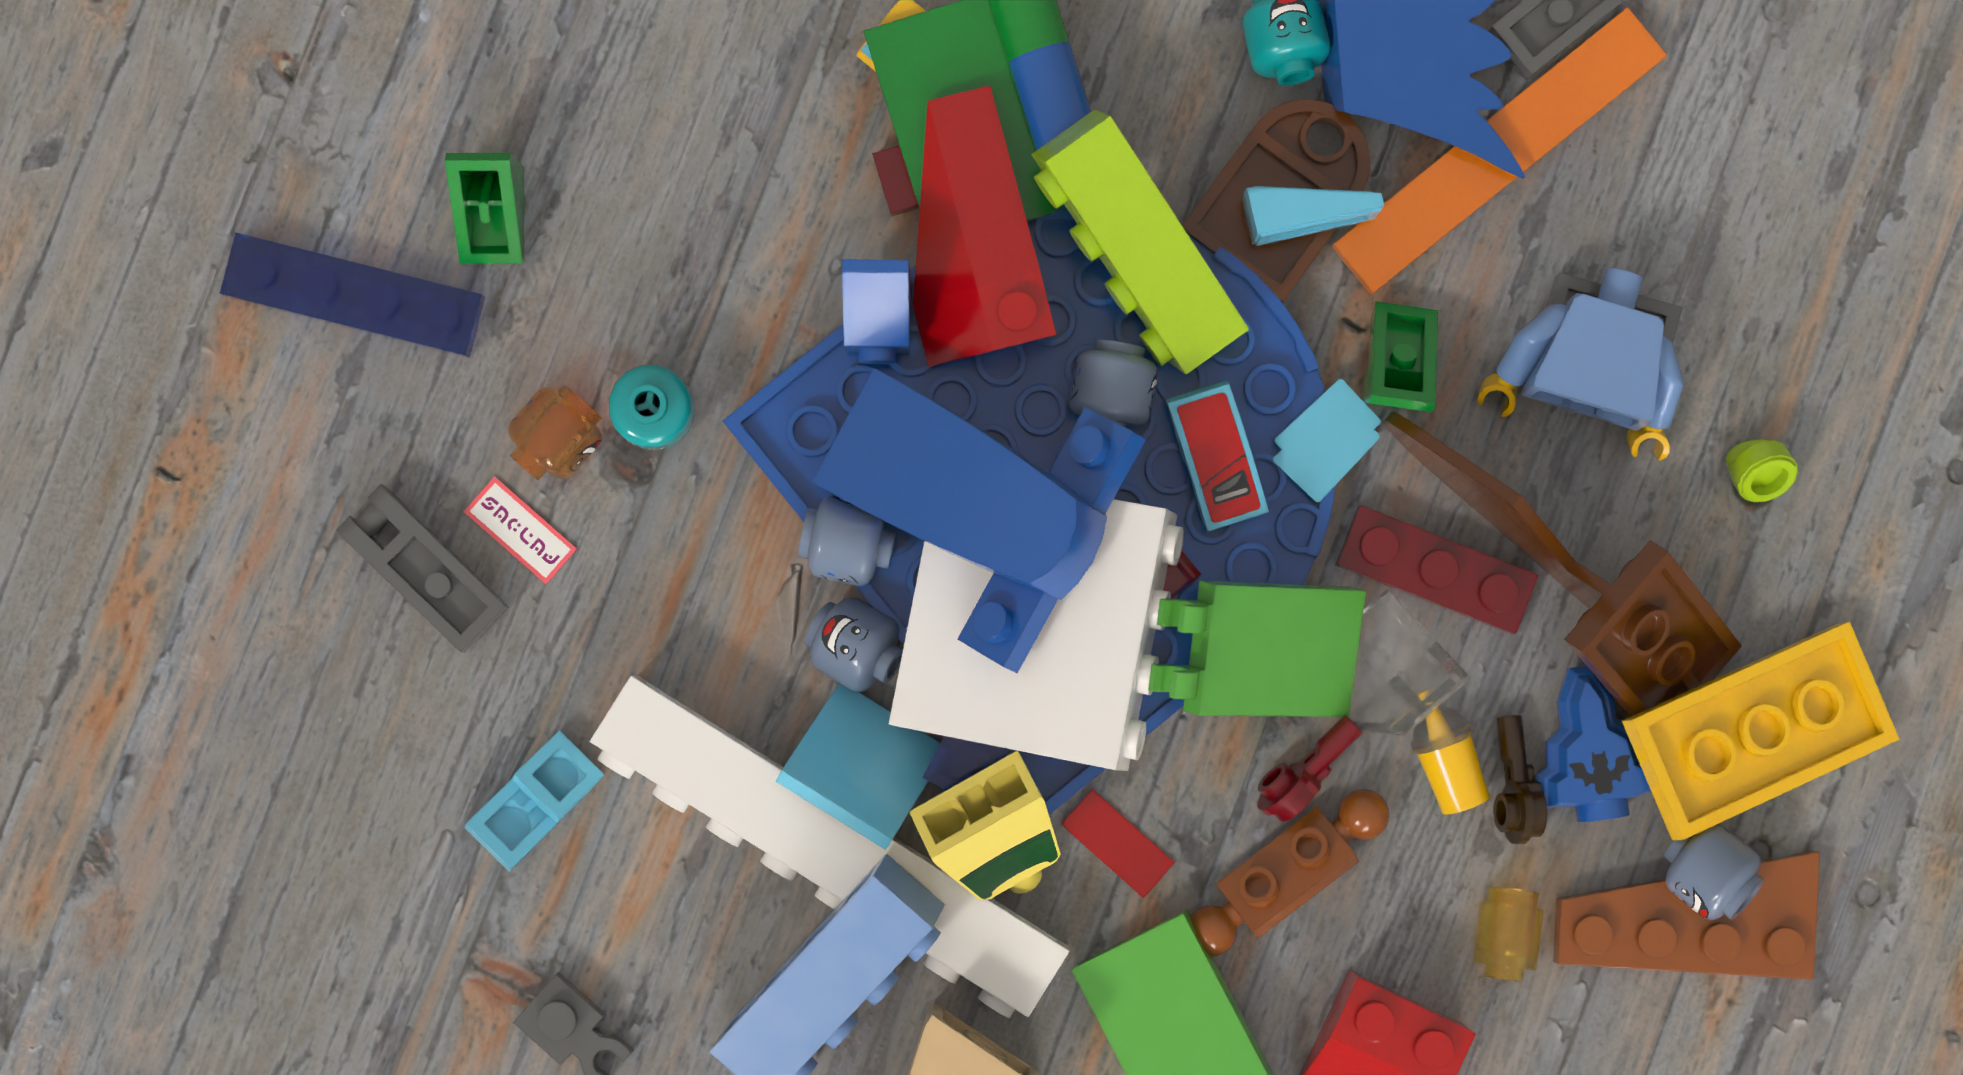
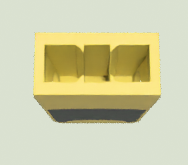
[909,750,1061,900]

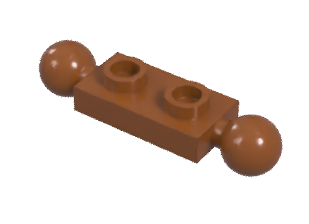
[1190,789,1390,957]

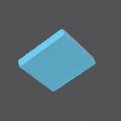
[776,683,948,850]

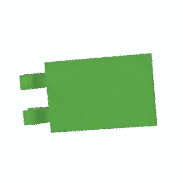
[1148,581,1366,717]
[1071,909,1274,1075]

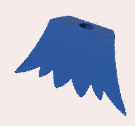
[1319,0,1525,179]

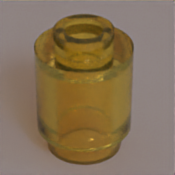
[1472,886,1544,982]

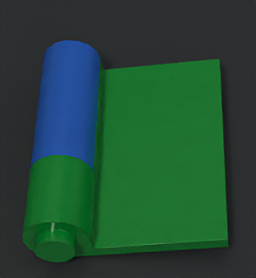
[863,0,1091,222]

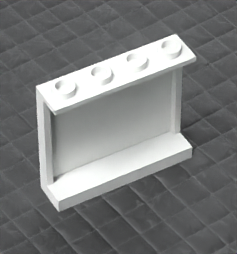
[888,499,1183,771]

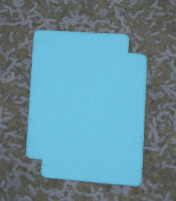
[1273,379,1381,502]

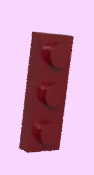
[1335,505,1539,635]

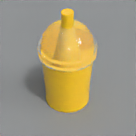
[1410,692,1490,815]

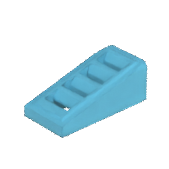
[1242,186,1384,246]

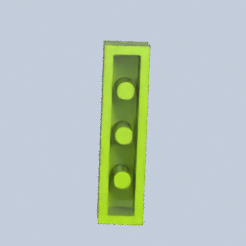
[1031,109,1250,374]

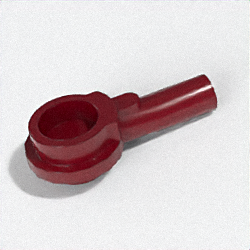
[1257,714,1363,822]

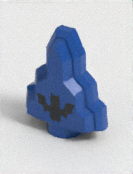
[1535,665,1651,822]

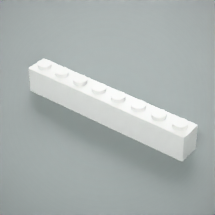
[589,676,1069,1018]

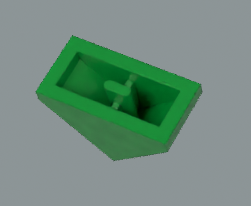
[444,152,524,264]

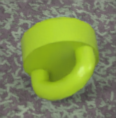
[1725,439,1798,502]

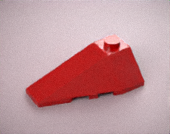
[913,85,1056,367]

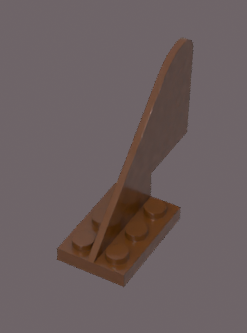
[1383,411,1742,717]

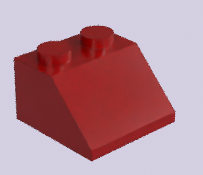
[1300,970,1476,1075]

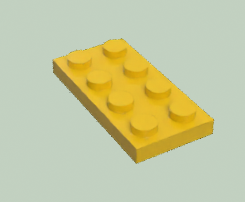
[1622,621,1900,840]

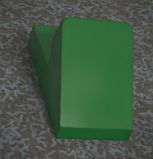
[1360,301,1438,412]

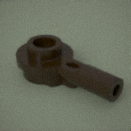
[1493,715,1547,844]

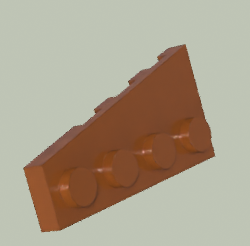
[1553,850,1820,980]

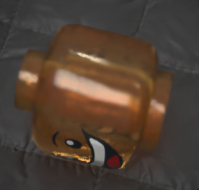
[508,384,602,480]

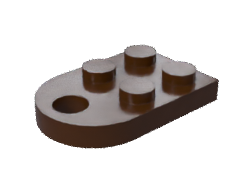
[1182,99,1370,303]

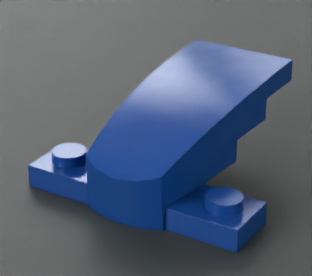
[812,368,1146,673]

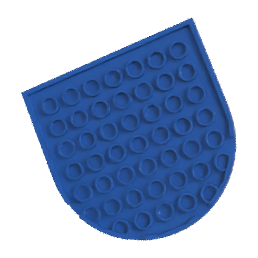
[723,209,1336,815]

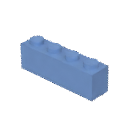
[709,853,945,1075]

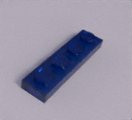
[220,233,485,358]

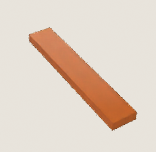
[1331,7,1668,295]

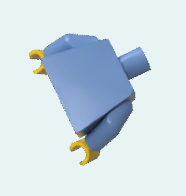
[1477,268,1684,461]

